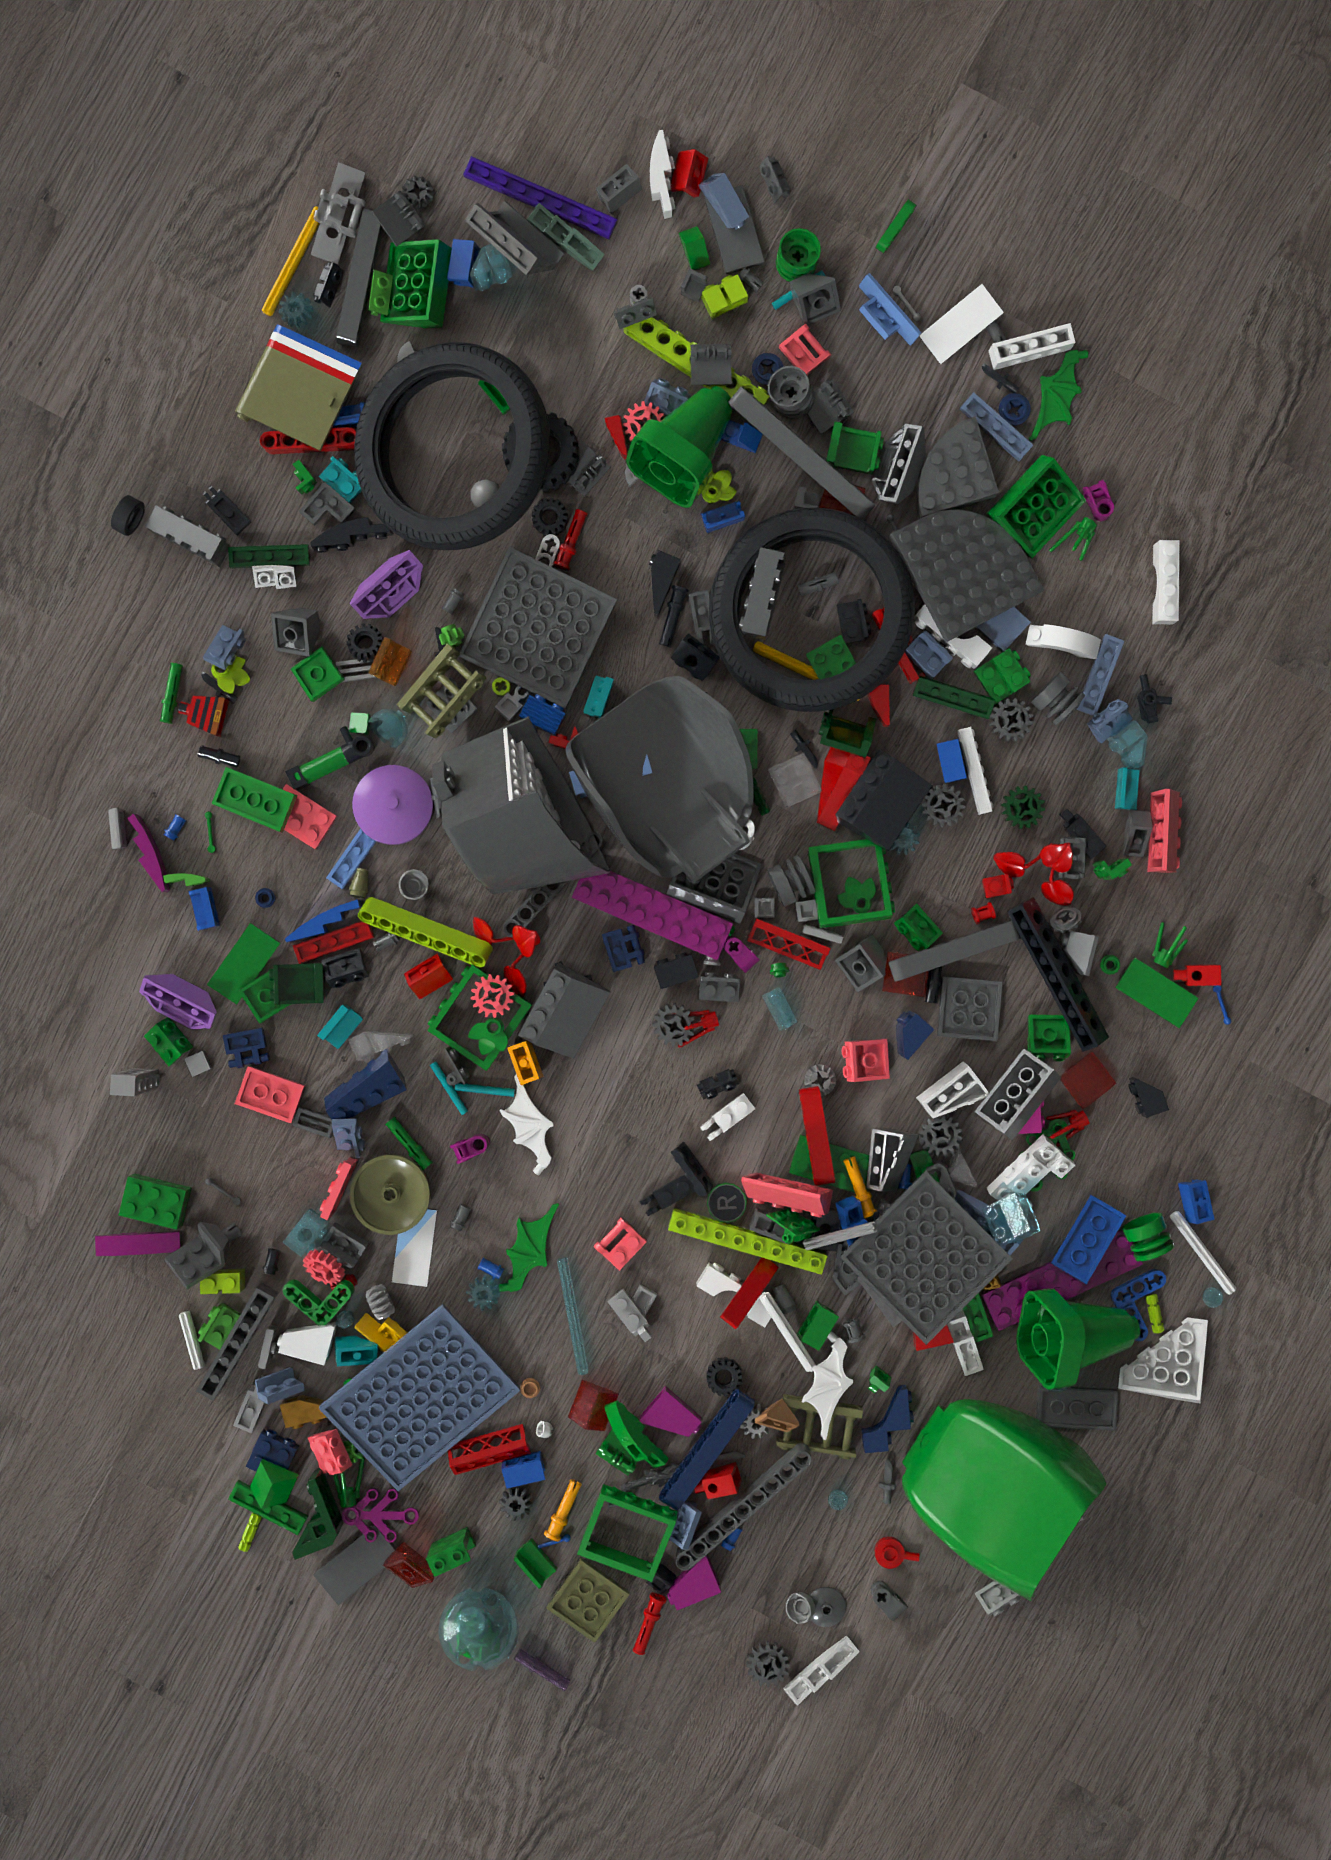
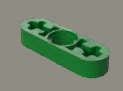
[876,199,917,254]

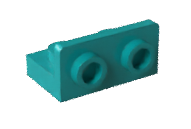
[319,456,362,504]
[583,676,614,718]

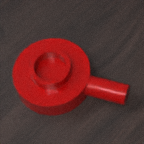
[874,1537,920,1569]

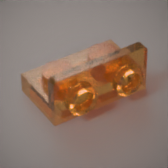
[368,637,412,686]

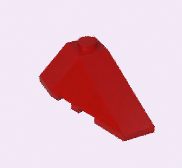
[817,747,871,831]

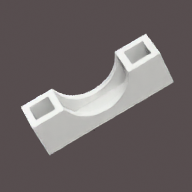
[1153,540,1179,624]
[914,604,992,669]
[696,1262,775,1328]

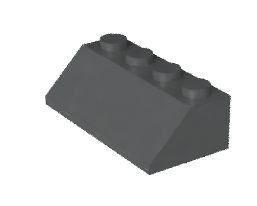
[975,1049,1061,1141]

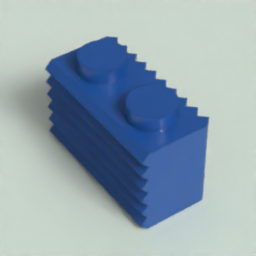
[519,694,566,736]

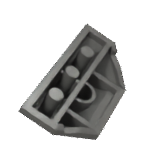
[872,424,926,504]

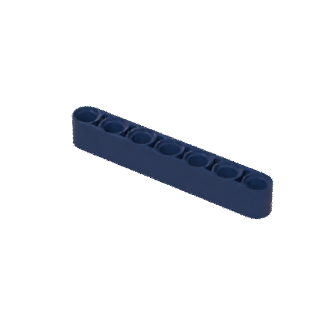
[659,1389,755,1510]

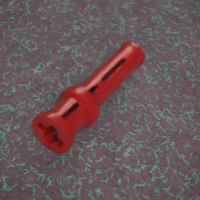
[553,509,588,571]
[633,1592,667,1655]

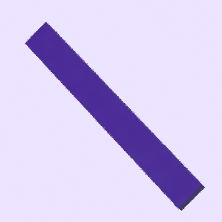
[463,156,617,240]

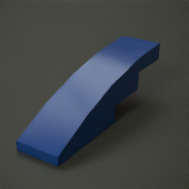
[285,899,362,942]

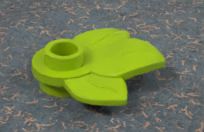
[702,470,737,503]
[211,656,250,694]

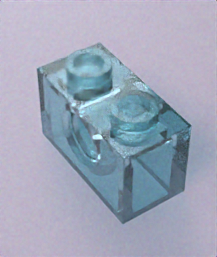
[282,1208,329,1257]

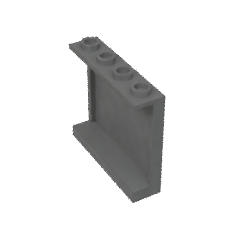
[465,201,565,275]

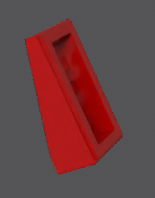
[604,415,628,460]

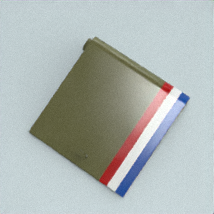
[235,324,363,451]

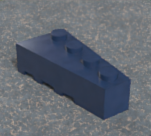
[324,1048,407,1120]

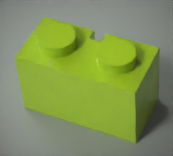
[701,274,748,319]
[200,1269,245,1294]

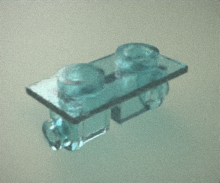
[762,987,797,1031]

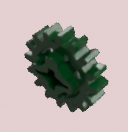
[1001,786,1045,829]

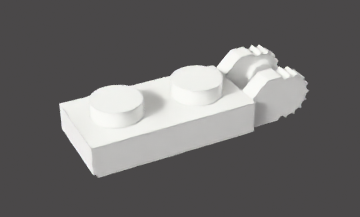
[700,1093,755,1141]

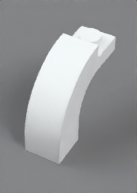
[1026,624,1101,659]

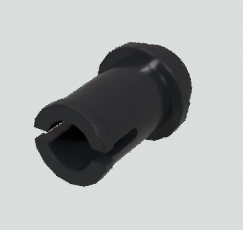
[262,1248,281,1275]

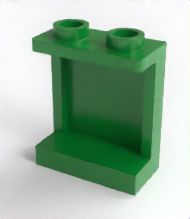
[826,422,884,475]
[426,1527,476,1577]

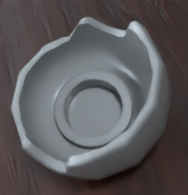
[470,480,500,508]
[398,869,429,900]
[786,1592,815,1624]

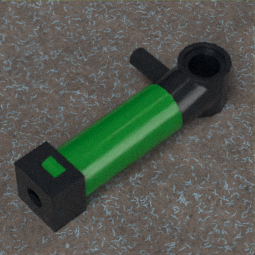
[285,726,374,791]

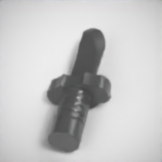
[879,1459,896,1504]

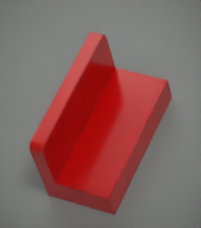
[670,149,709,198]
[404,953,453,999]

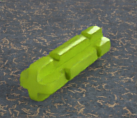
[1146,1294,1164,1333]
[238,1513,262,1552]

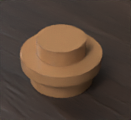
[520,1378,540,1398]

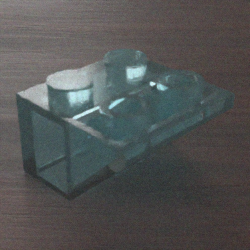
[470,244,512,291]
[1108,720,1148,769]
[982,1192,1041,1246]

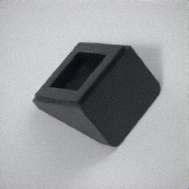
[646,1564,676,1595]

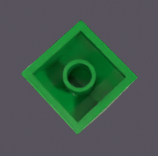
[250,1459,299,1509]

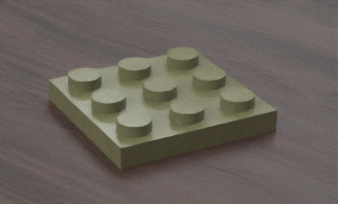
[546,1558,630,1643]

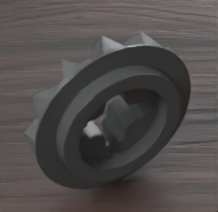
[402,176,434,209]
[1050,907,1082,933]

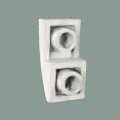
[252,565,296,589]

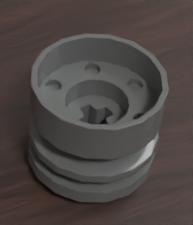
[768,366,814,419]
[1031,672,1085,725]
[767,855,815,907]

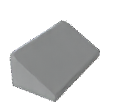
[108,808,127,849]

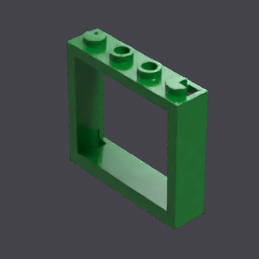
[808,839,895,929]
[427,965,533,1071]
[577,1484,678,1582]

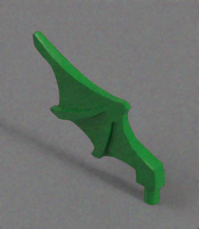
[1029,350,1088,441]
[499,1203,559,1292]

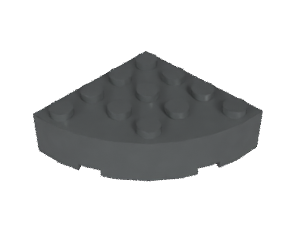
[916,416,999,519]

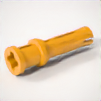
[843,1156,877,1218]
[544,1479,582,1542]

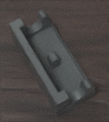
[596,164,642,214]
[1059,837,1087,879]

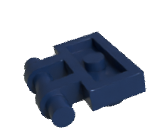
[602,925,646,972]
[223,1028,270,1069]

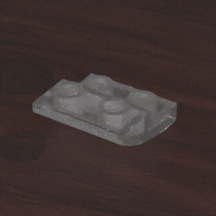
[768,753,822,808]

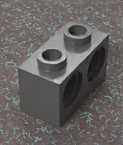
[749,1208,787,1244]

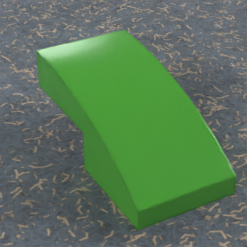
[163,873,210,887]

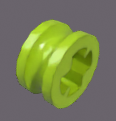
[492,677,511,696]

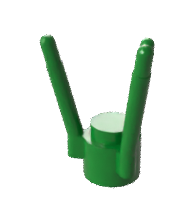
[1049,517,1097,561]
[1152,922,1188,969]
[333,1457,365,1507]

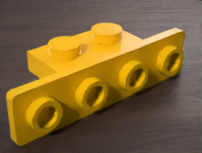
[355,1313,407,1352]

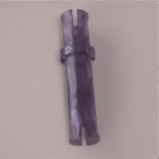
[514,1648,570,1692]

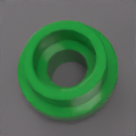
[1100,955,1120,975]
[770,963,790,978]

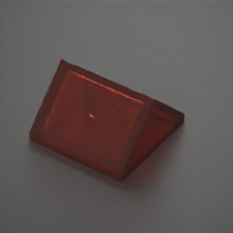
[568,1380,619,1431]
[382,1542,434,1588]

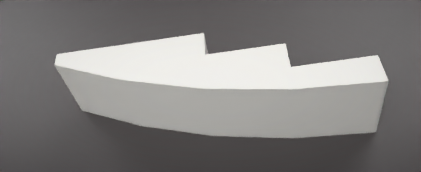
[947,1309,984,1376]
[783,1636,859,1706]

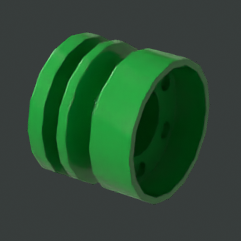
[775,228,821,282]
[1122,1212,1175,1261]

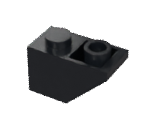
[1128,1077,1169,1118]

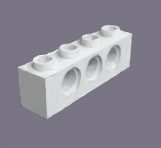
[989,323,1076,370]

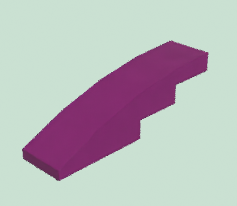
[127,814,170,892]
[95,1231,180,1256]

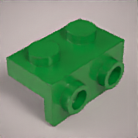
[1092,858,1132,880]
[144,1017,193,1066]

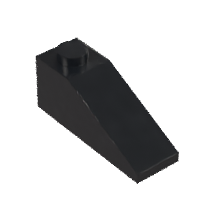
[649,550,681,618]

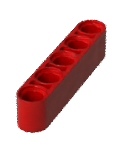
[260,427,356,454]
[799,1086,835,1186]

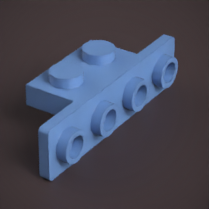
[859,273,921,345]

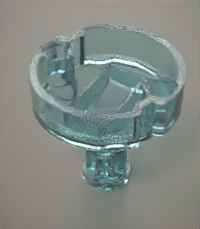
[439,1588,519,1671]

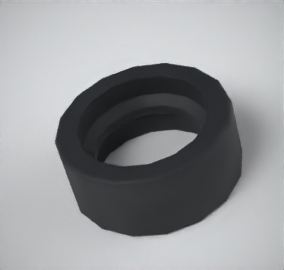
[111,495,145,536]

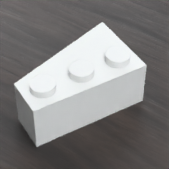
[916,1062,989,1118]

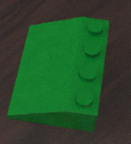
[380,239,452,328]
[987,455,1086,558]

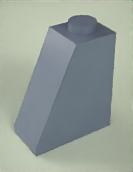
[698,173,749,230]

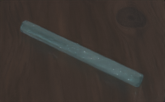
[557,1257,589,1375]

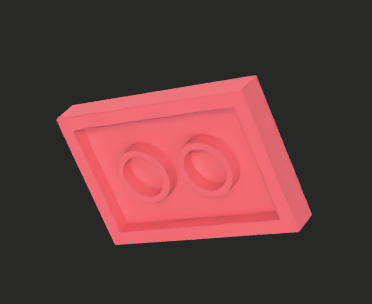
[283,784,338,850]
[235,1066,305,1123]
[320,1157,358,1220]

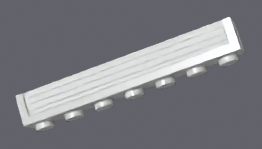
[957,727,993,815]

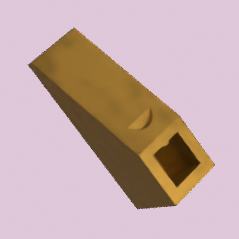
[280,1395,327,1429]

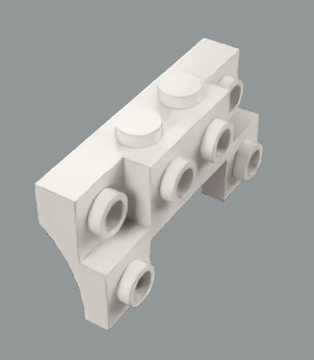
[987,1134,1075,1219]

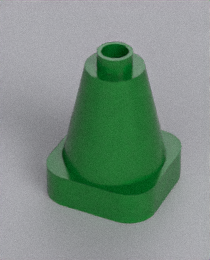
[626,386,732,508]
[1016,1288,1140,1390]

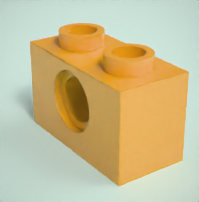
[507,1041,544,1085]

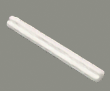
[1170,1211,1236,1295]
[759,1292,816,1372]

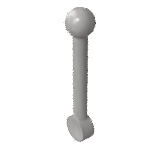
[893,286,921,321]

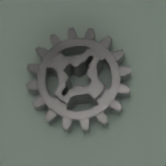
[989,698,1033,742]
[921,784,965,828]
[652,1003,695,1047]
[919,1115,963,1159]
[746,1641,790,1688]

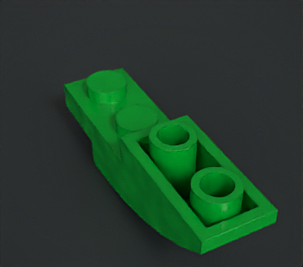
[604,1400,669,1468]

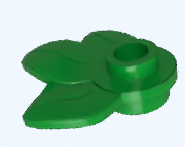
[837,877,876,914]
[468,1017,508,1055]

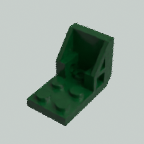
[292,1468,344,1560]

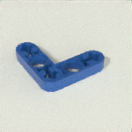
[1111,1269,1166,1341]

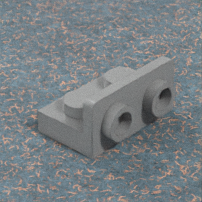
[975,1581,1021,1617]

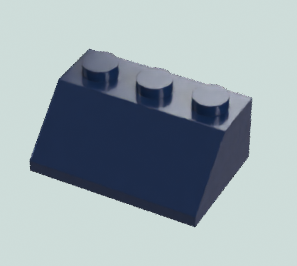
[896,1010,934,1060]

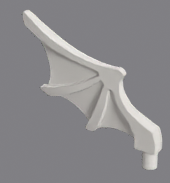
[500,1074,554,1176]
[802,1331,853,1440]

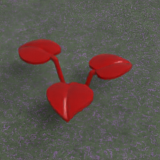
[993,843,1074,906]
[473,917,540,997]

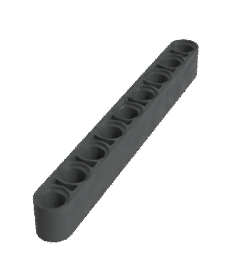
[728,386,876,520]
[675,1443,812,1571]

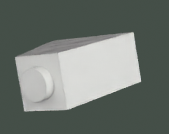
[277,1322,338,1365]

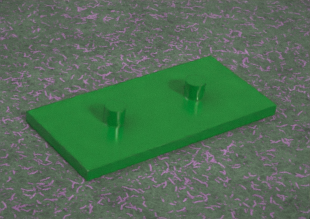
[207,923,280,1005]
[1115,958,1199,1028]

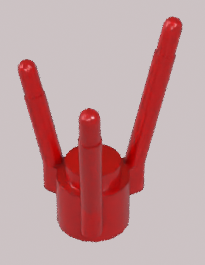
[674,1009,719,1048]
[1046,1109,1090,1147]

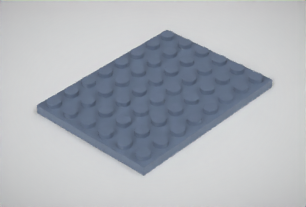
[319,1304,520,1491]

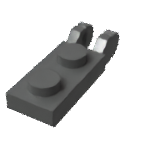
[688,590,715,646]

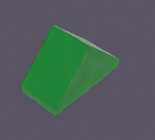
[678,226,710,271]

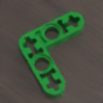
[282,1279,355,1326]

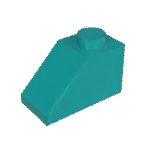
[335,1336,378,1366]

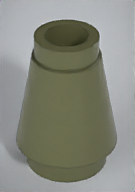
[349,868,369,899]

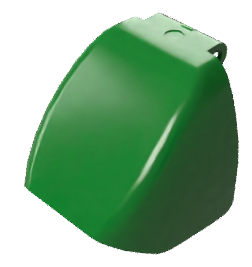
[902,1399,1106,1601]

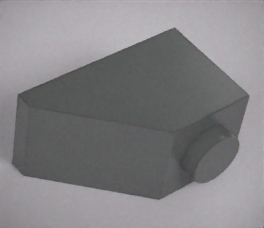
[1123,810,1153,857]

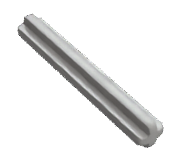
[803,1222,877,1250]

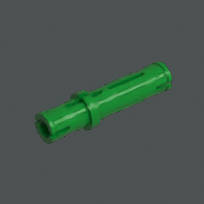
[159,663,183,724]
[385,1117,433,1170]

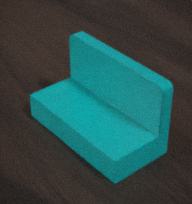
[1115,767,1140,810]
[317,1004,363,1049]

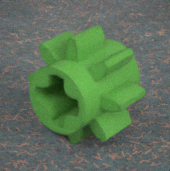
[439,624,464,647]
[342,1440,363,1463]

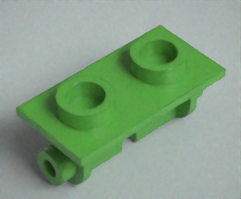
[368,270,393,316]

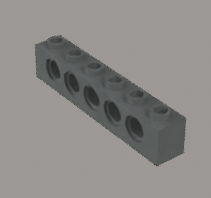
[196,1283,278,1401]

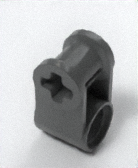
[871,1581,908,1621]

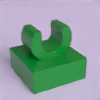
[868,1366,892,1393]

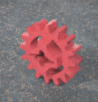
[623,401,664,441]
[470,974,515,1018]
[303,1249,345,1286]

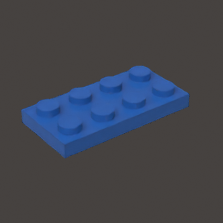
[1051,1195,1126,1285]

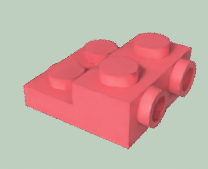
[842,1039,890,1082]
[308,1429,352,1475]

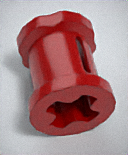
[971,902,996,925]

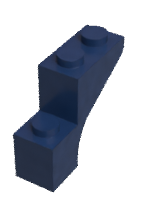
[861,1385,914,1453]

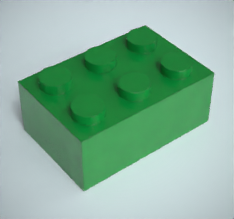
[118,1173,192,1230]

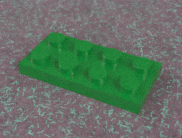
[212,767,298,833]
[789,1134,869,1193]

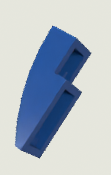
[836,1195,868,1246]

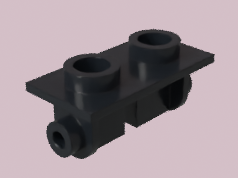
[313,261,344,308]
[697,1069,739,1100]

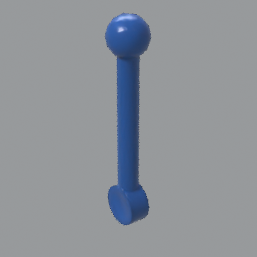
[1213,985,1231,1025]
[537,1534,571,1549]

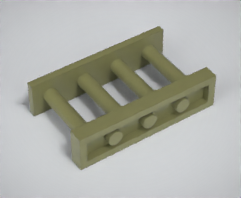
[397,644,487,739]
[776,1394,863,1459]

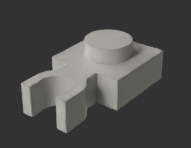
[494,685,529,721]

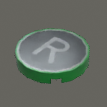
[707,1182,747,1223]

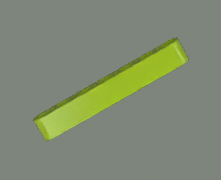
[358,897,493,967]

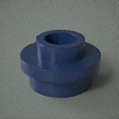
[255,888,276,908]

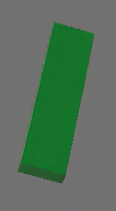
[228,1480,308,1535]

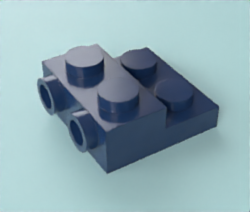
[246,1429,300,1472]

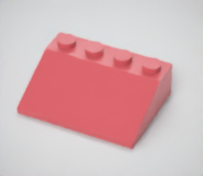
[1147,789,1182,873]
[741,1172,833,1217]

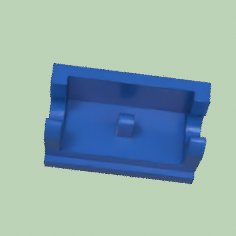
[447,239,480,288]
[332,402,365,428]
[700,501,745,533]
[937,739,968,783]
[188,887,220,931]
[1178,1180,1215,1224]
[501,1451,546,1489]

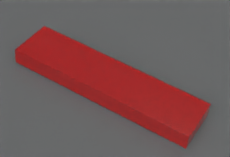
[292,921,375,964]
[720,1257,779,1329]

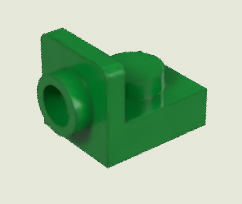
[293,459,317,495]

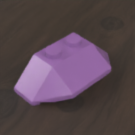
[350,550,423,619]
[139,974,217,1029]

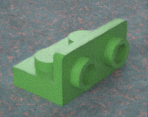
[198,1303,241,1350]

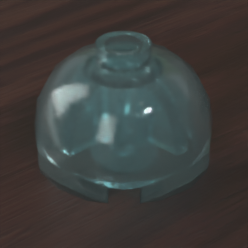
[368,709,408,748]

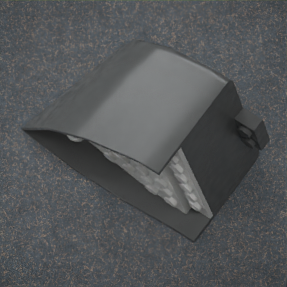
[432,716,611,894]

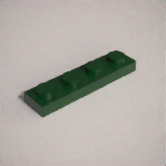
[228,544,310,568]
[913,675,995,719]

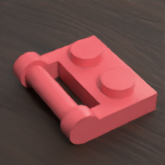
[779,324,831,375]
[594,1217,647,1271]

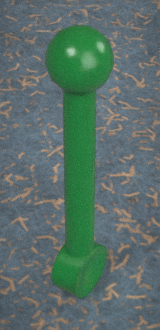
[204,811,216,853]

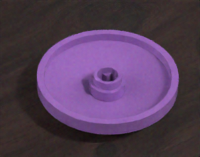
[352,765,433,845]

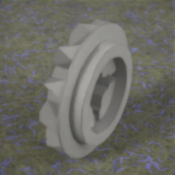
[804,1064,836,1096]

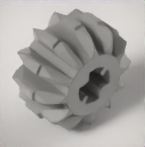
[366,1284,395,1320]
[740,1404,769,1439]

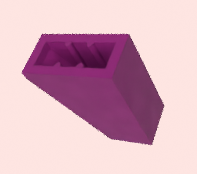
[640,1386,702,1437]
[667,1554,721,1611]

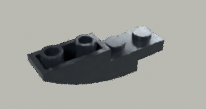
[310,517,393,553]

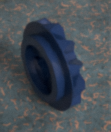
[752,353,783,386]
[998,393,1031,426]

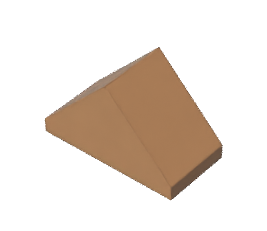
[755,1399,799,1432]

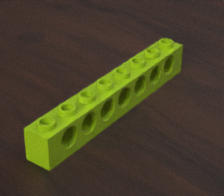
[623,317,770,406]
[668,1208,828,1275]

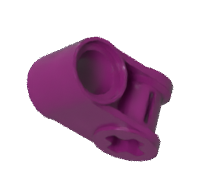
[1083,480,1114,522]
[724,936,760,973]
[450,1134,490,1164]

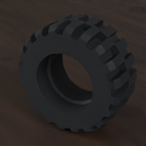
[502,412,580,493]

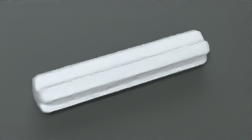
[179,1311,205,1370]

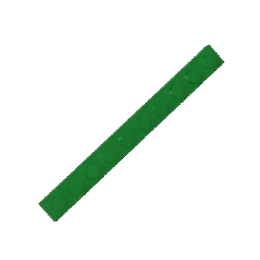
[910,1149,993,1343]

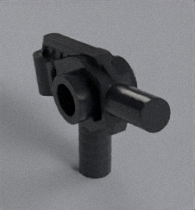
[1137,674,1172,724]

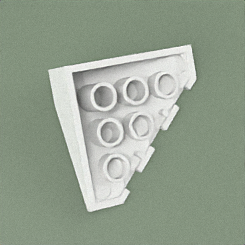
[1118,1317,1208,1403]

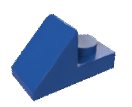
[721,420,763,453]

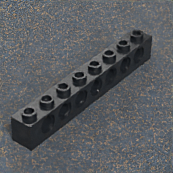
[1007,897,1109,1052]

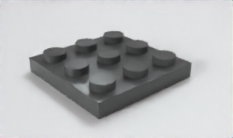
[937,976,1003,1041]

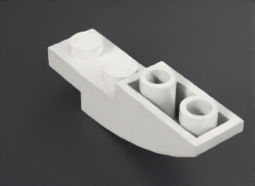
[650,130,675,219]

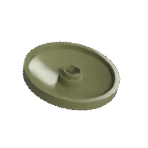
[350,1154,431,1235]

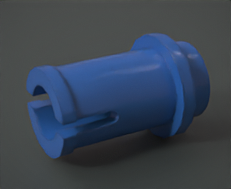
[164,814,187,841]
[898,1164,912,1189]
[478,1257,504,1279]
[721,1526,743,1551]

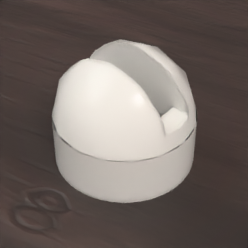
[536,1421,553,1438]

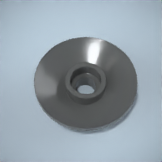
[809,1587,846,1627]

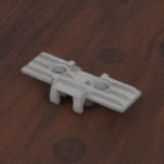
[311,162,366,265]

